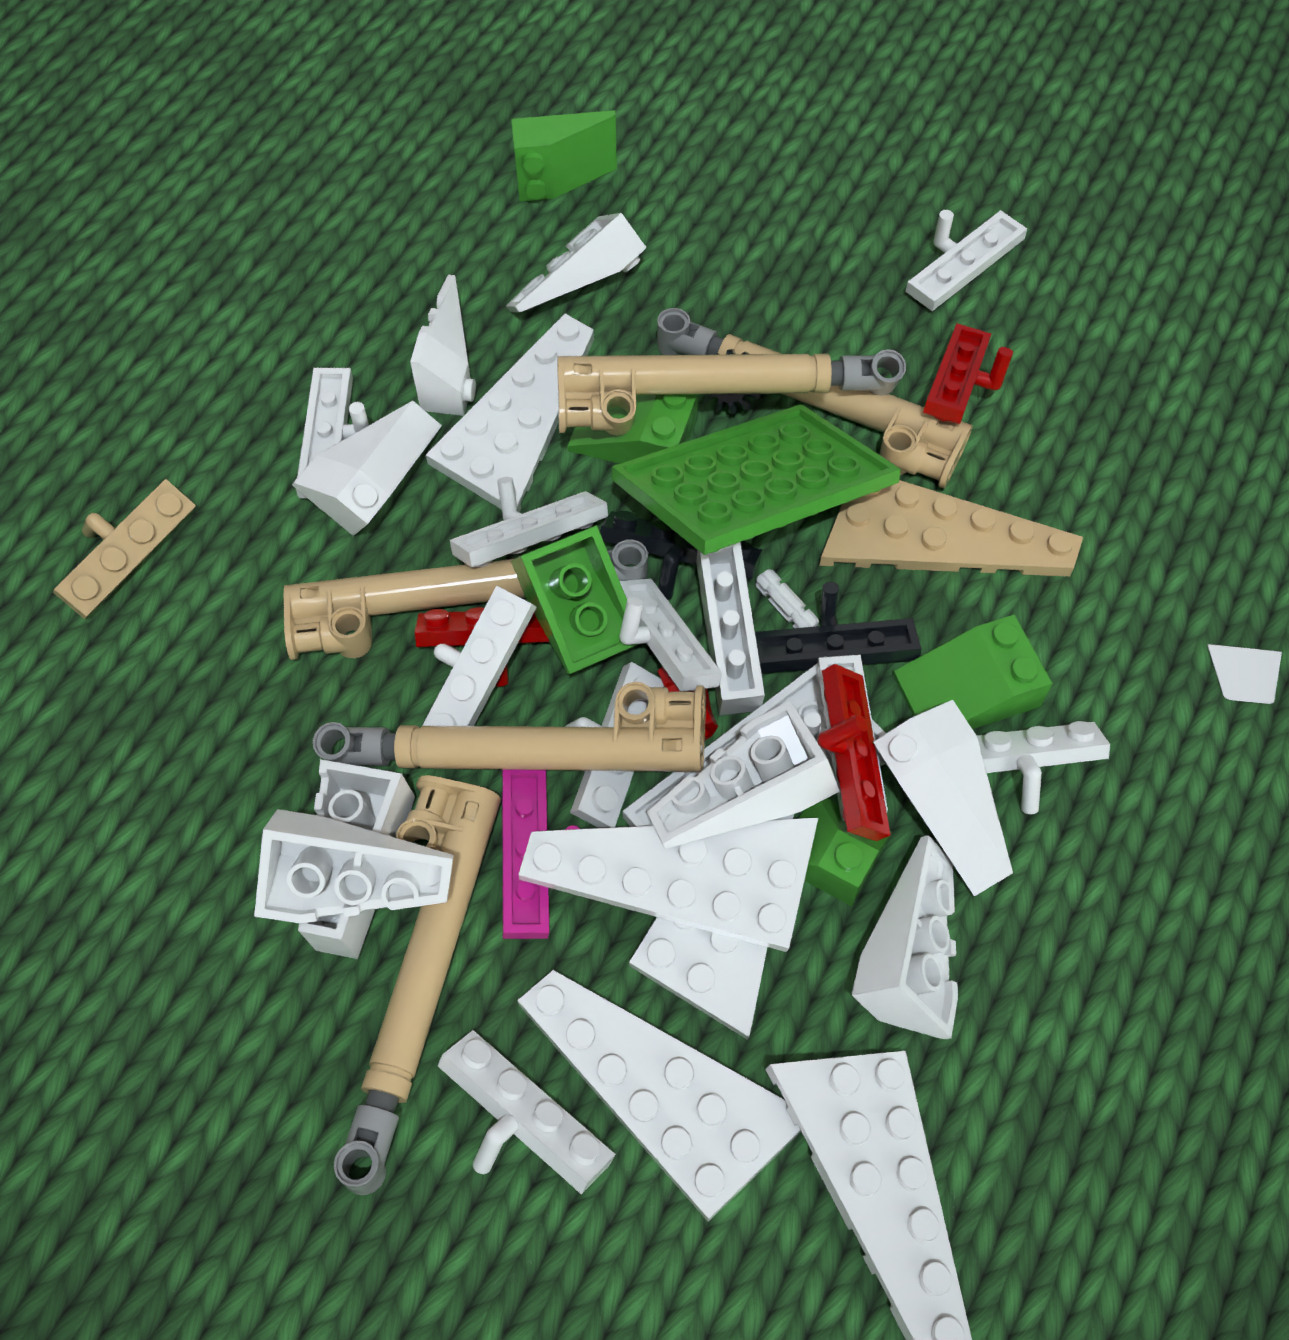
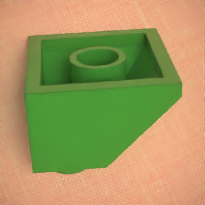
[799,798,892,907]

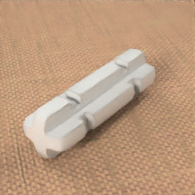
[756,569,819,628]

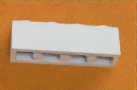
[696,542,765,716]

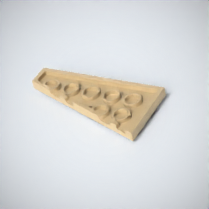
[819,480,1083,577]

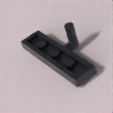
[600,511,762,600]
[755,582,922,674]

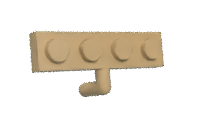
[53,479,196,620]

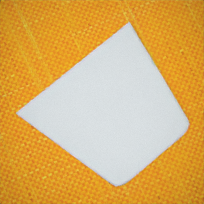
[1207,644,1282,704]

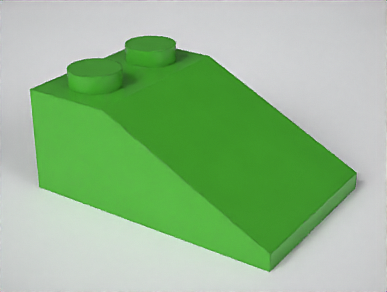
[511,110,617,202]
[567,394,698,464]
[511,525,638,674]
[893,614,1053,730]

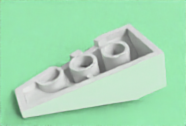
[506,213,647,312]
[410,275,476,416]
[292,401,442,536]
[873,700,1013,896]
[647,701,840,849]
[254,809,454,924]
[852,835,958,1039]

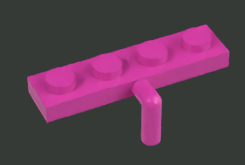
[502,770,580,939]

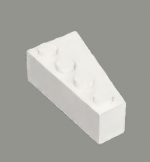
[298,759,415,959]

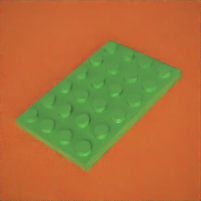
[612,404,901,555]

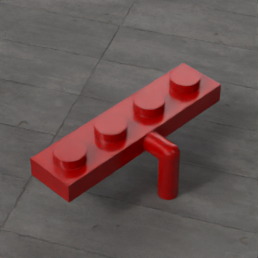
[923,323,1013,424]
[414,607,550,687]
[817,664,891,841]

